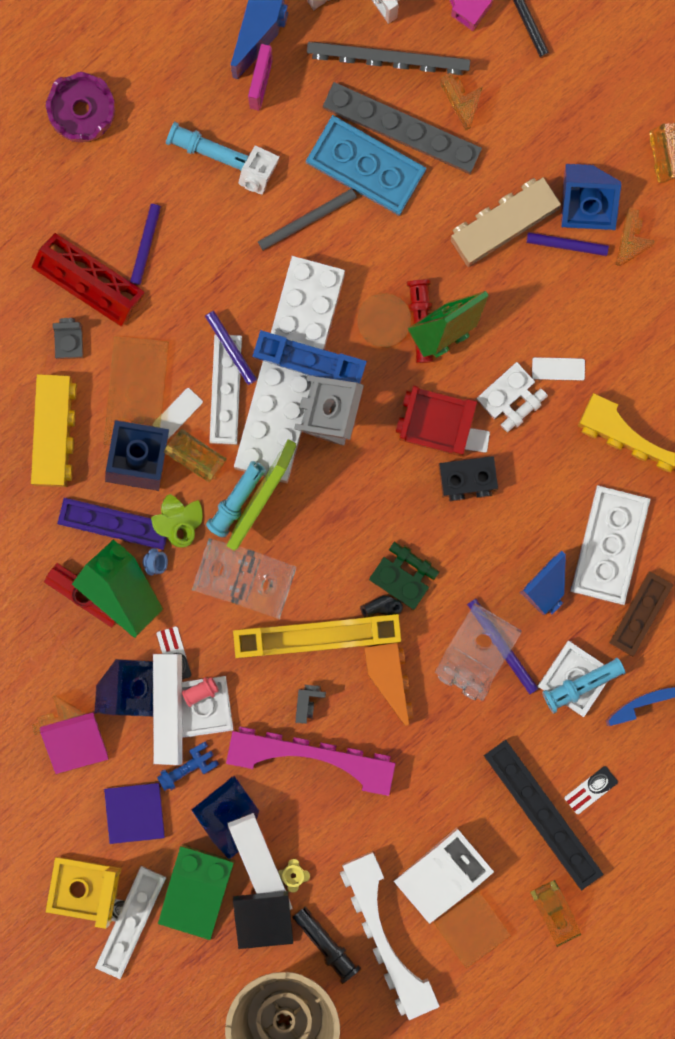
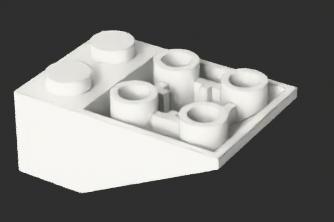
[394,827,494,924]

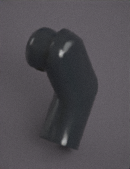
[360,595,403,618]

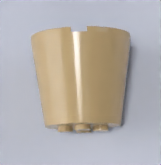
[225,972,340,1039]

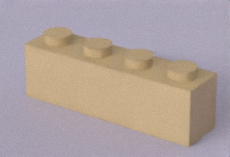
[450,178,561,267]

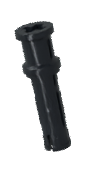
[292,906,361,984]

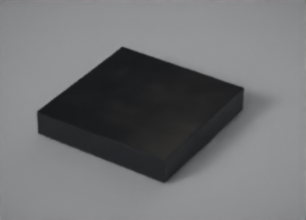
[233,891,293,949]

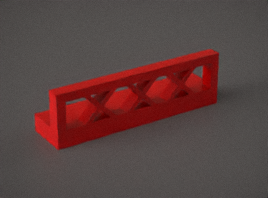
[31,233,145,327]

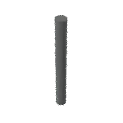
[257,188,357,251]

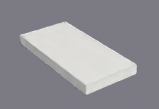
[570,485,650,605]

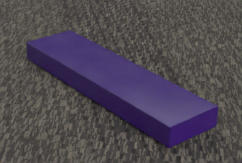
[57,498,167,550]

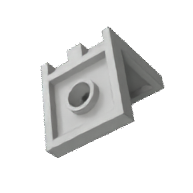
[294,376,364,445]

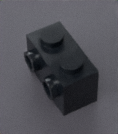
[438,456,498,502]

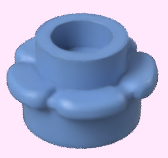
[143,548,168,575]

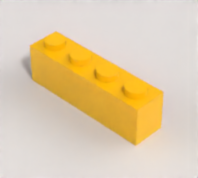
[31,375,77,487]

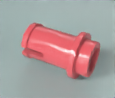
[182,677,219,707]

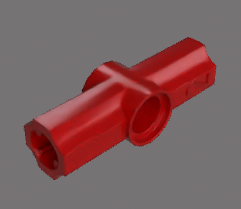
[44,563,116,628]

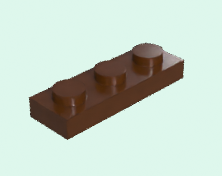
[609,571,673,657]

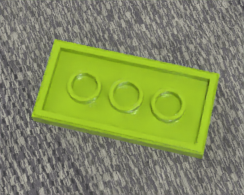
[226,439,296,551]

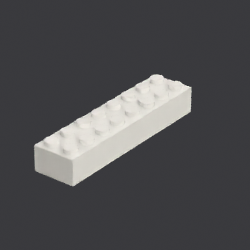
[234,256,345,484]

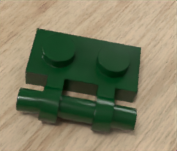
[369,541,440,610]

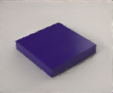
[104,783,165,844]

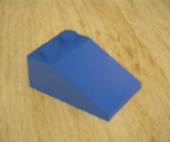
[231,0,289,79]

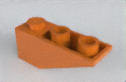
[364,643,414,726]

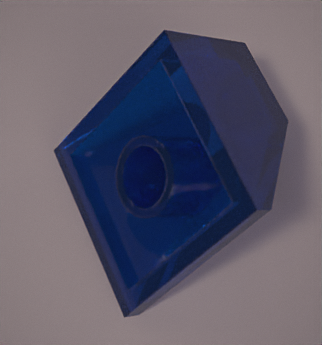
[94,659,153,717]
[191,776,260,859]

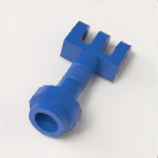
[157,741,220,791]

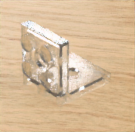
[192,538,297,619]
[435,603,522,701]

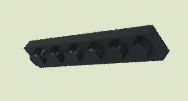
[483,739,604,891]

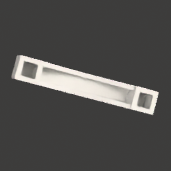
[340,851,439,1020]

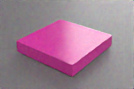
[248,44,273,111]
[40,712,108,774]

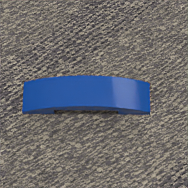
[252,330,367,384]
[606,687,675,726]

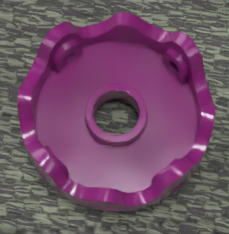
[46,72,115,143]

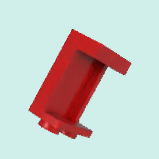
[395,385,477,457]

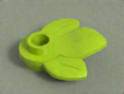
[151,494,203,548]

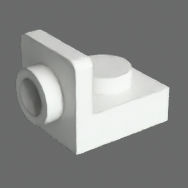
[239,146,280,195]

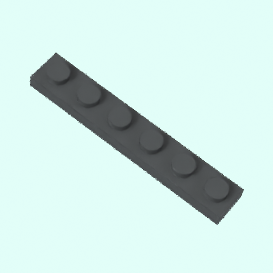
[307,41,470,75]
[323,82,482,174]

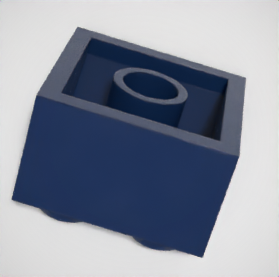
[105,420,169,491]

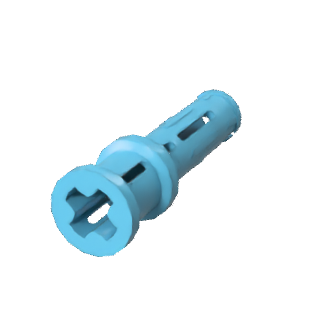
[166,121,249,171]
[206,461,266,537]
[542,658,625,714]

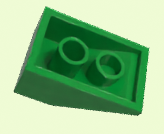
[408,291,489,358]
[72,539,163,638]
[158,844,235,940]

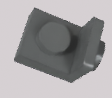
[52,318,83,359]
[295,685,326,724]

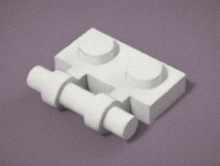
[476,362,548,433]

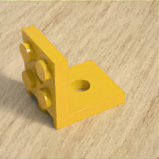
[46,857,121,929]

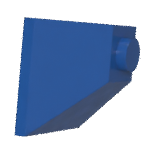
[561,164,621,230]
[519,551,566,615]

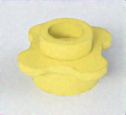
[278,859,310,892]

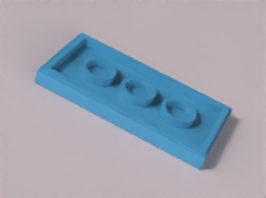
[305,115,426,216]

